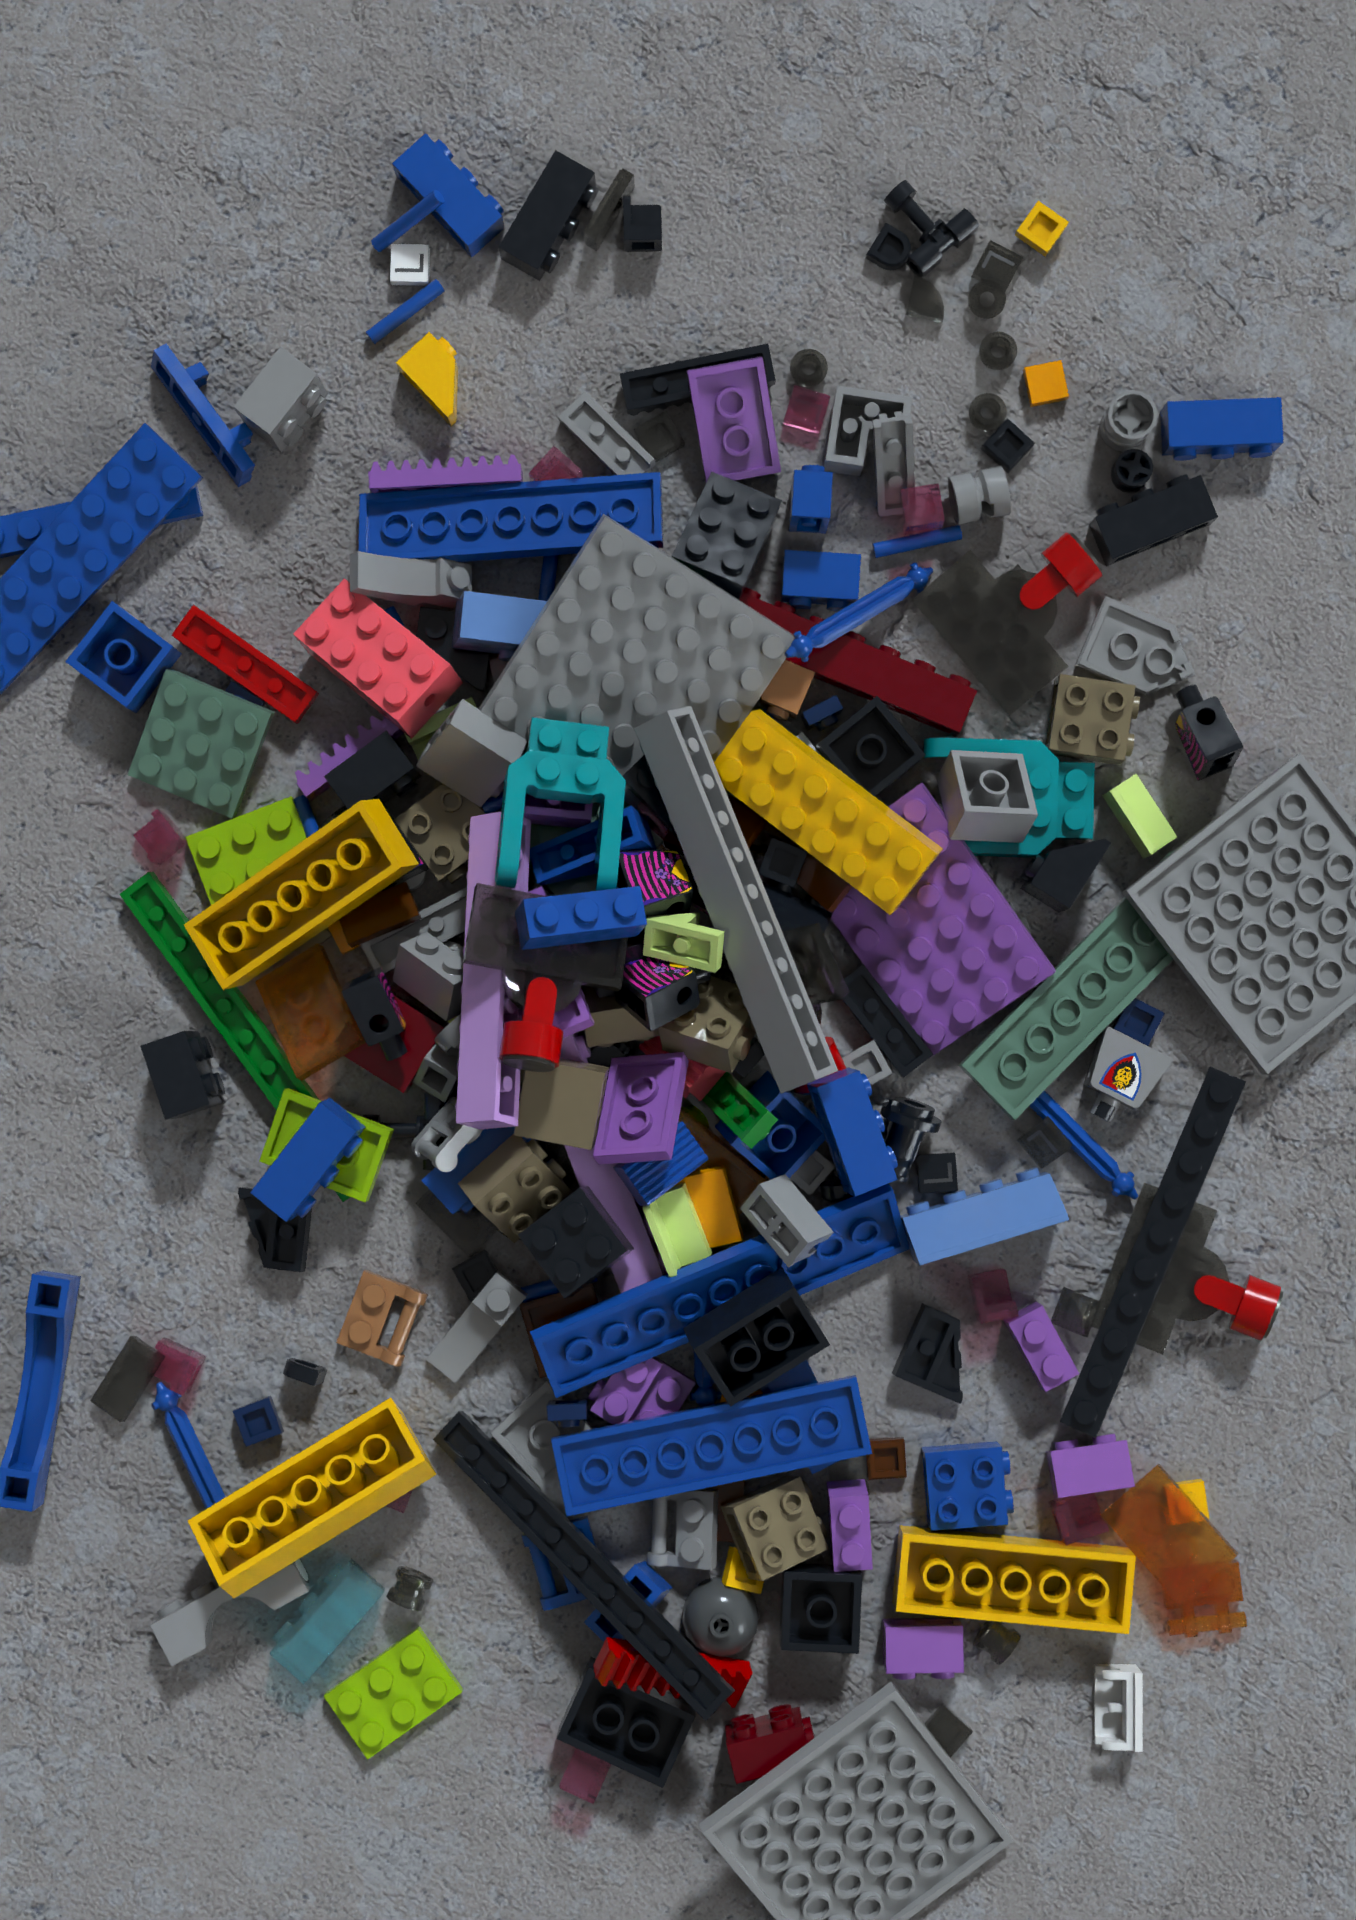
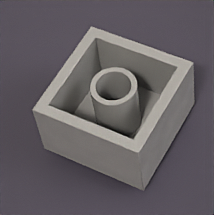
[233,346,327,453]
[936,750,1038,843]

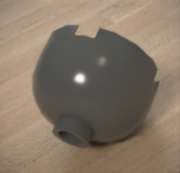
[682,1576,759,1657]

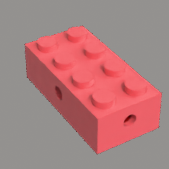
[293,578,463,739]

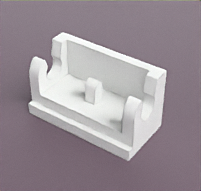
[1094,1664,1143,1752]

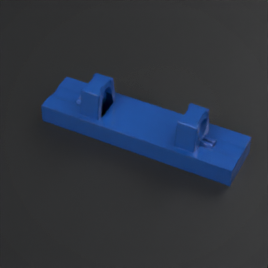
[151,343,255,487]

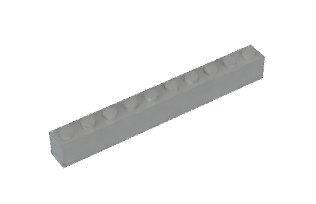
[634,706,838,1094]

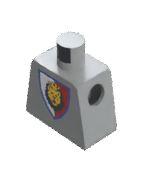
[1084,1026,1173,1123]

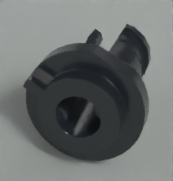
[880,1097,942,1182]

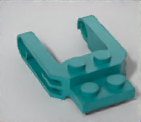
[495,717,626,891]
[923,738,1095,858]

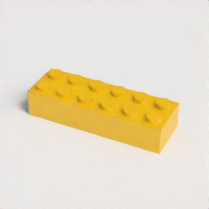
[714,709,943,915]
[184,799,419,990]
[187,1397,437,1598]
[892,1525,1136,1634]

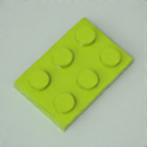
[185,796,306,905]
[259,1088,394,1203]
[323,1626,463,1760]

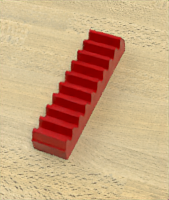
[172,604,319,725]
[593,1637,753,1708]

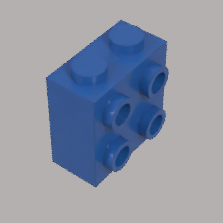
[921,1441,1014,1531]

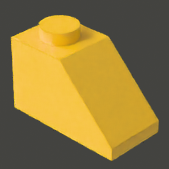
[396,332,458,426]

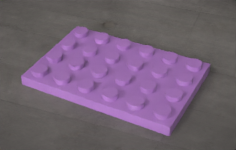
[829,782,1056,1058]

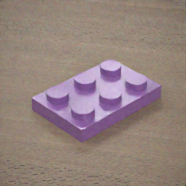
[687,357,781,482]
[593,1052,689,1165]

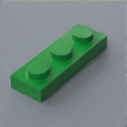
[702,1072,778,1149]

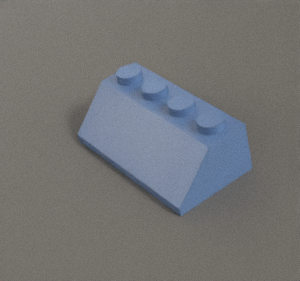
[901,1167,1069,1266]

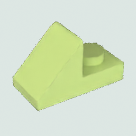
[643,913,725,973]

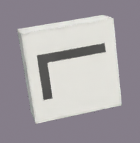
[390,244,430,286]

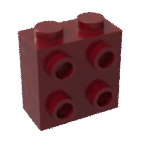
[338,994,445,1093]
[725,1704,815,1784]

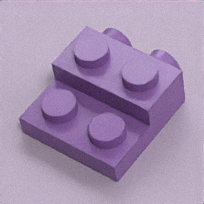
[588,1356,696,1425]

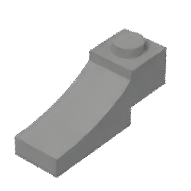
[350,551,472,609]
[426,1270,528,1383]

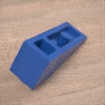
[530,806,657,886]

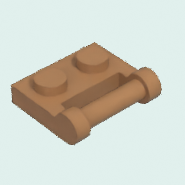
[336,1270,428,1367]

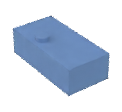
[452,591,547,662]

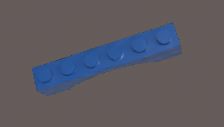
[0,1270,81,1512]

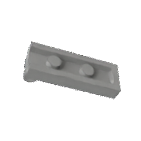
[558,391,656,475]
[872,411,916,517]

